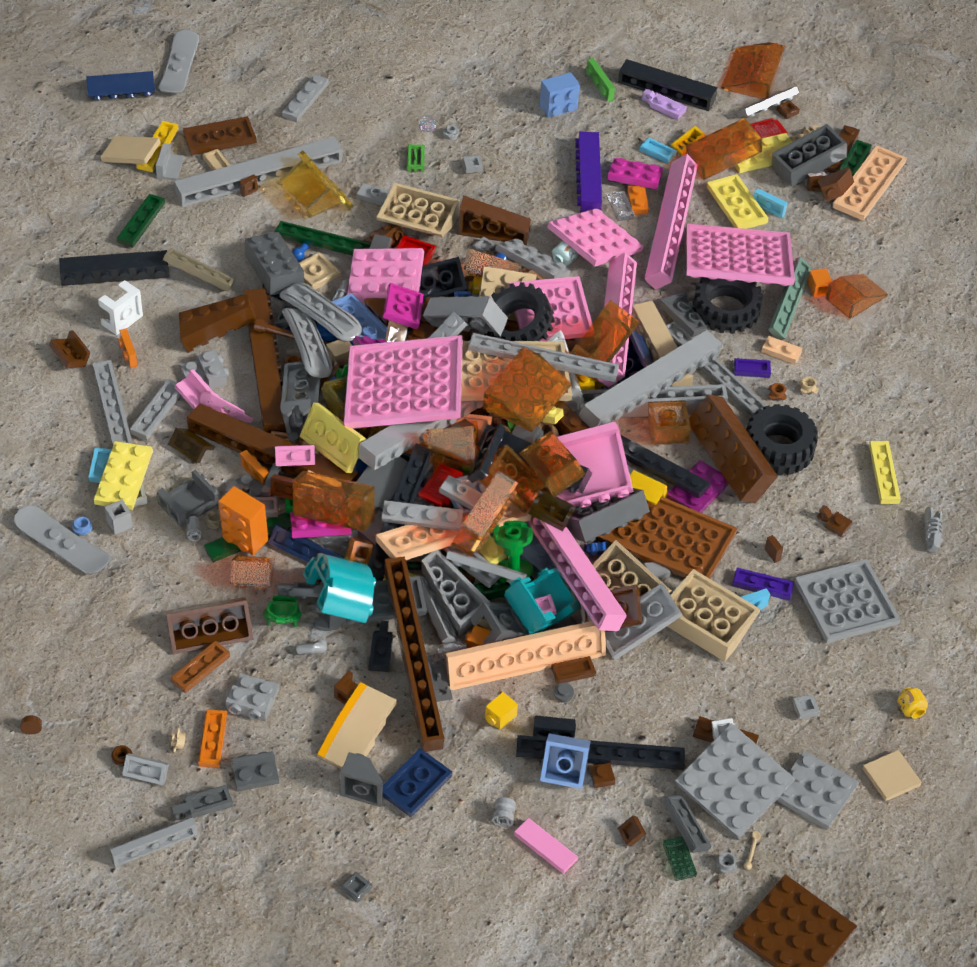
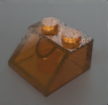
[648,400,691,445]
[230,555,275,590]

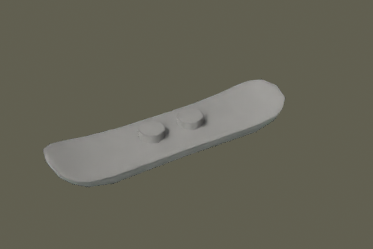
[158,29,199,94]
[280,282,362,342]
[282,308,333,378]
[14,505,111,575]

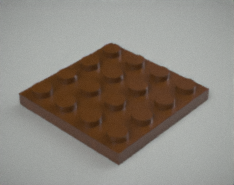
[733,874,857,967]

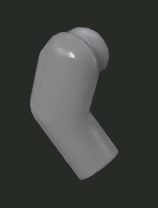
[296,639,327,655]

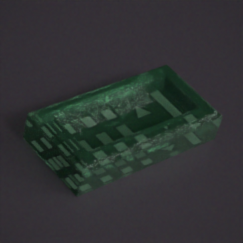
[663,837,697,881]

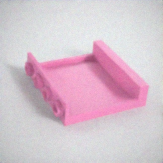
[541,422,634,507]

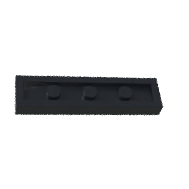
[467,423,506,483]

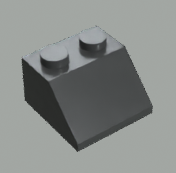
[340,752,383,807]

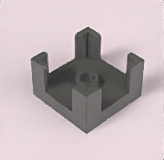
[470,602,529,644]

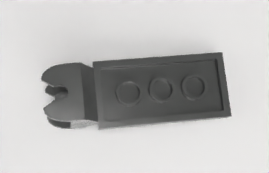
[280,361,322,444]
[312,576,427,631]

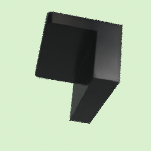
[533,715,576,738]

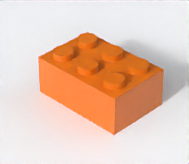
[218,486,268,556]

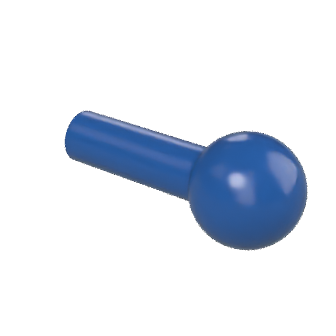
[291,244,311,261]

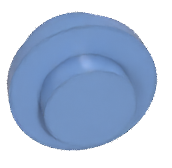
[72,516,92,535]

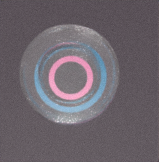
[419,116,436,132]

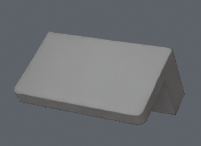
[156,143,184,181]

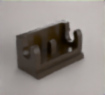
[528,489,576,531]

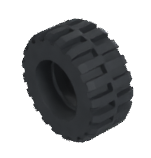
[746,404,818,476]

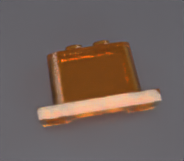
[570,300,640,382]

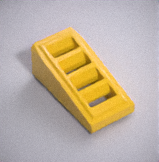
[670,126,707,156]

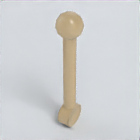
[744,831,761,870]

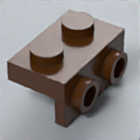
[363,222,405,248]
[49,330,90,368]

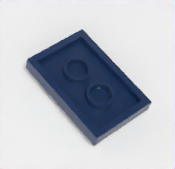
[383,748,453,817]

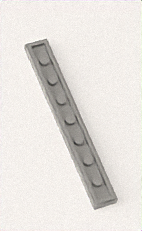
[666,321,767,416]
[468,333,619,382]

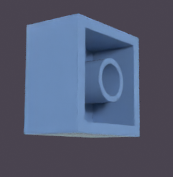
[539,72,580,118]
[540,734,591,789]

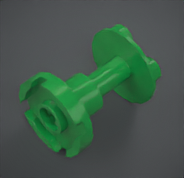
[493,520,534,583]

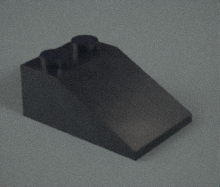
[419,256,468,303]

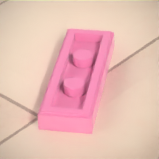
[514,818,578,874]

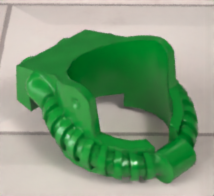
[263,595,302,627]

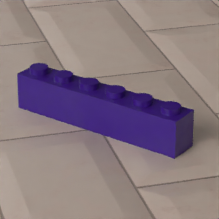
[575,131,602,213]

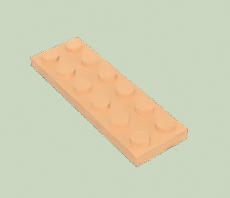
[833,145,907,221]

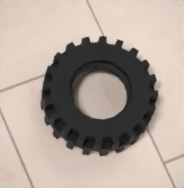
[693,277,763,334]
[487,282,555,341]

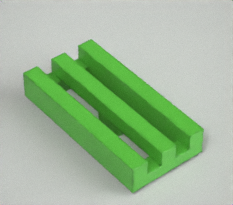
[407,144,425,172]

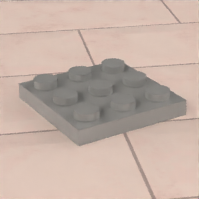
[776,750,859,831]

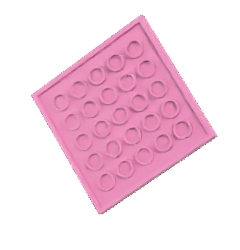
[686,224,795,286]
[344,335,463,428]

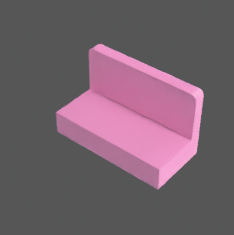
[175,369,213,410]
[275,445,315,466]

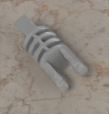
[925,507,942,553]

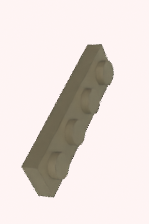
[163,248,235,292]

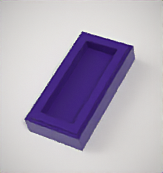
[734,358,771,378]

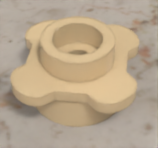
[799,377,818,394]
[170,728,185,753]

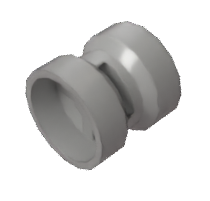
[492,797,516,827]

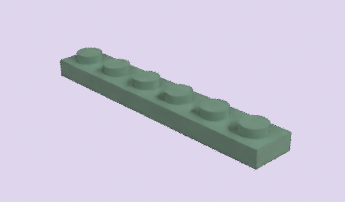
[768,256,812,340]

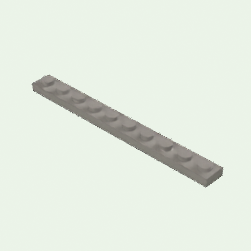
[93,360,147,506]

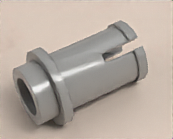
[186,516,202,542]

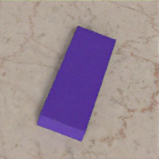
[732,568,794,601]

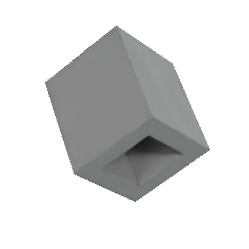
[105,499,133,535]

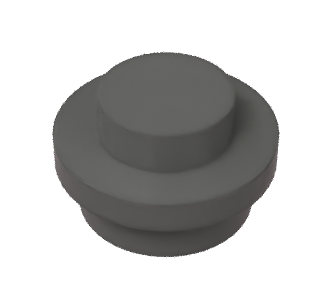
[553,683,574,703]

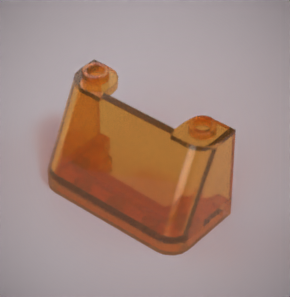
[423,421,479,465]

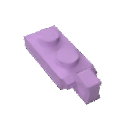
[642,89,687,120]

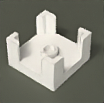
[98,280,143,335]

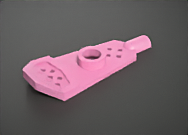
[200,391,253,424]

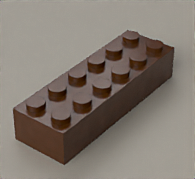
[687,394,778,503]

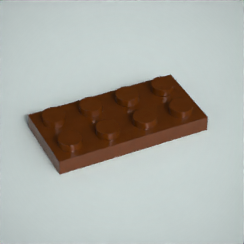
[183,116,257,155]

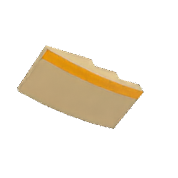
[317,682,396,769]

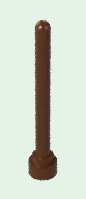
[254,318,330,347]

